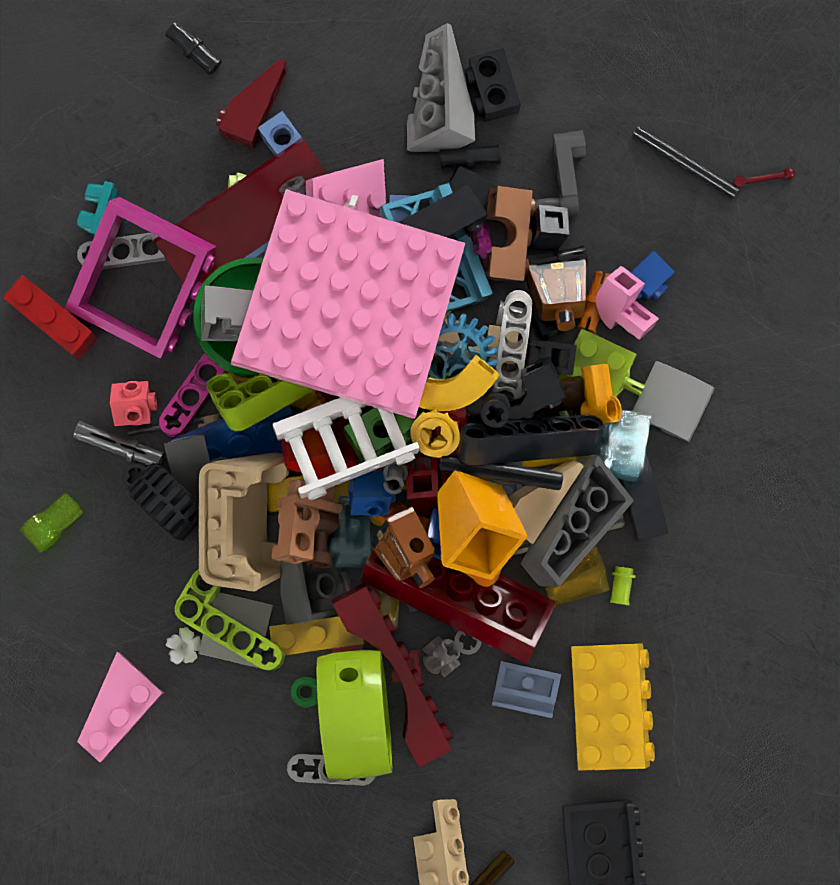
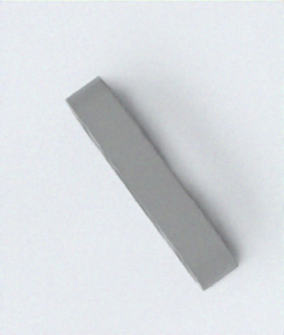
[287,753,375,786]

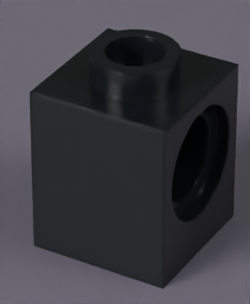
[529,205,570,251]

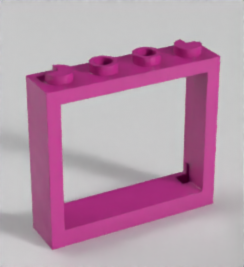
[64,197,216,359]

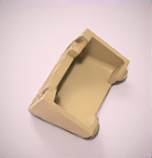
[199,452,289,591]

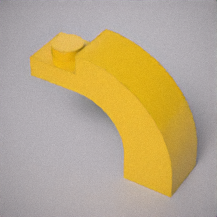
[419,355,500,411]

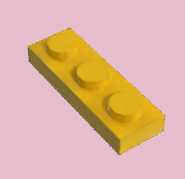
[269,616,365,657]

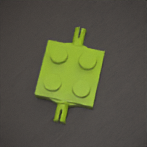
[559,329,646,398]

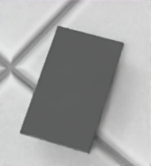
[164,434,210,499]

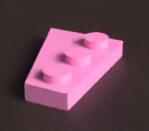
[306,159,386,218]
[77,652,164,762]

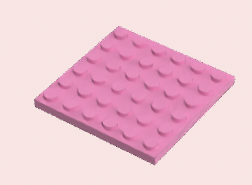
[231,189,465,419]

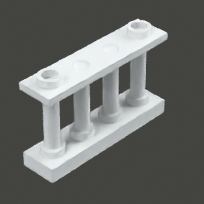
[273,397,419,500]

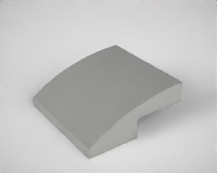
[631,361,715,442]

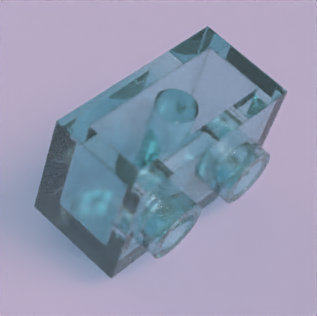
[599,410,651,483]
[330,496,371,568]

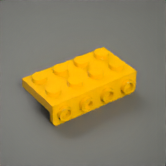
[571,643,655,770]

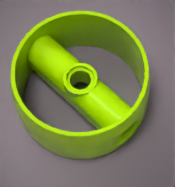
[316,650,392,780]

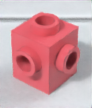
[110,381,157,426]

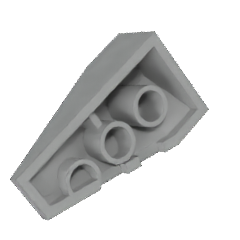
[407,23,475,152]

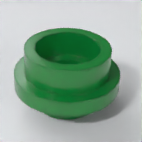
[291,677,318,708]

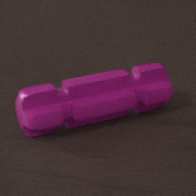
[472,223,492,259]

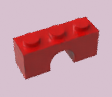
[3,275,98,360]

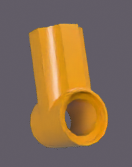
[581,364,622,425]

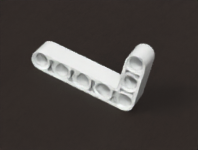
[429,290,532,416]

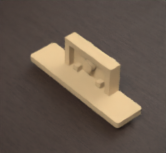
[413,799,469,885]

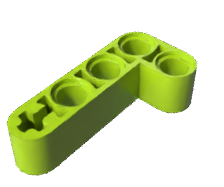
[206,373,315,431]
[175,570,285,671]

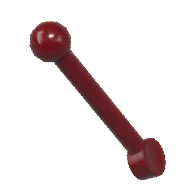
[733,168,795,189]

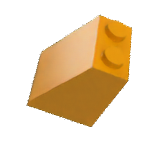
[437,470,528,580]

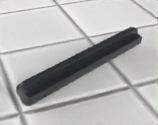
[439,454,563,491]

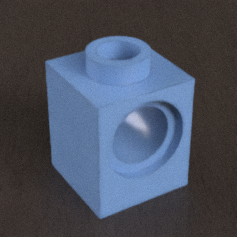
[258,111,302,156]

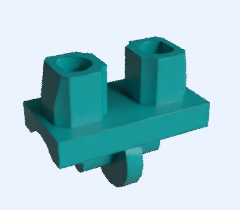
[77,181,129,237]

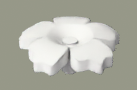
[166,627,201,664]

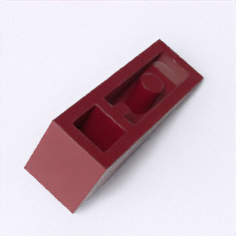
[216,58,288,149]
[406,417,442,516]

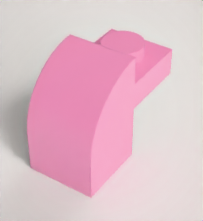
[596,266,659,340]

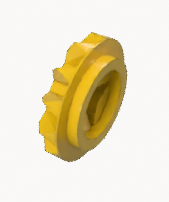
[410,409,461,458]

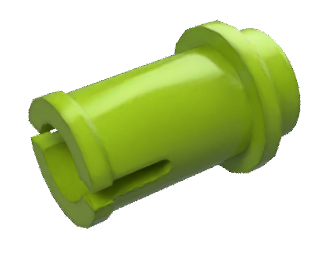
[610,566,636,605]

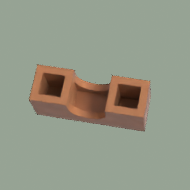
[482,186,535,283]

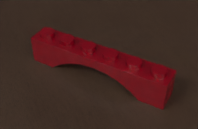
[331,582,453,767]

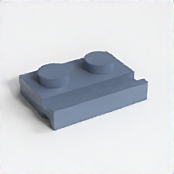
[491,661,561,718]

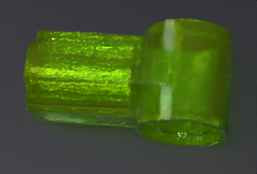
[20,492,84,553]

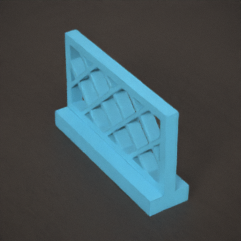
[379,183,493,312]

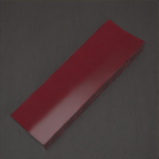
[153,138,327,284]
[360,550,556,663]

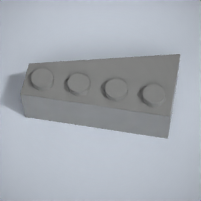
[201,286,254,341]

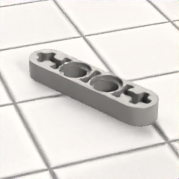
[77,233,166,270]

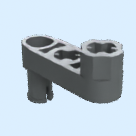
[534,130,586,217]

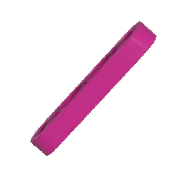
[159,353,227,437]

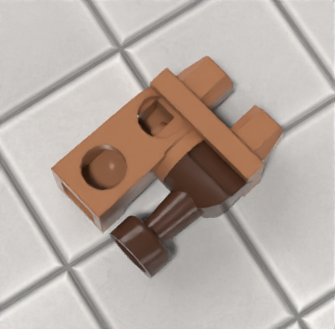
[271,479,342,568]

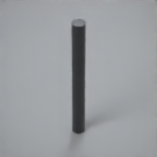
[632,126,739,199]

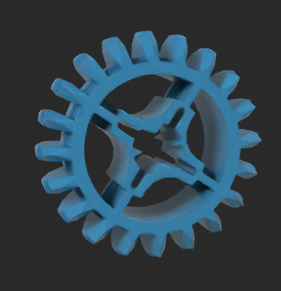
[428,313,498,379]

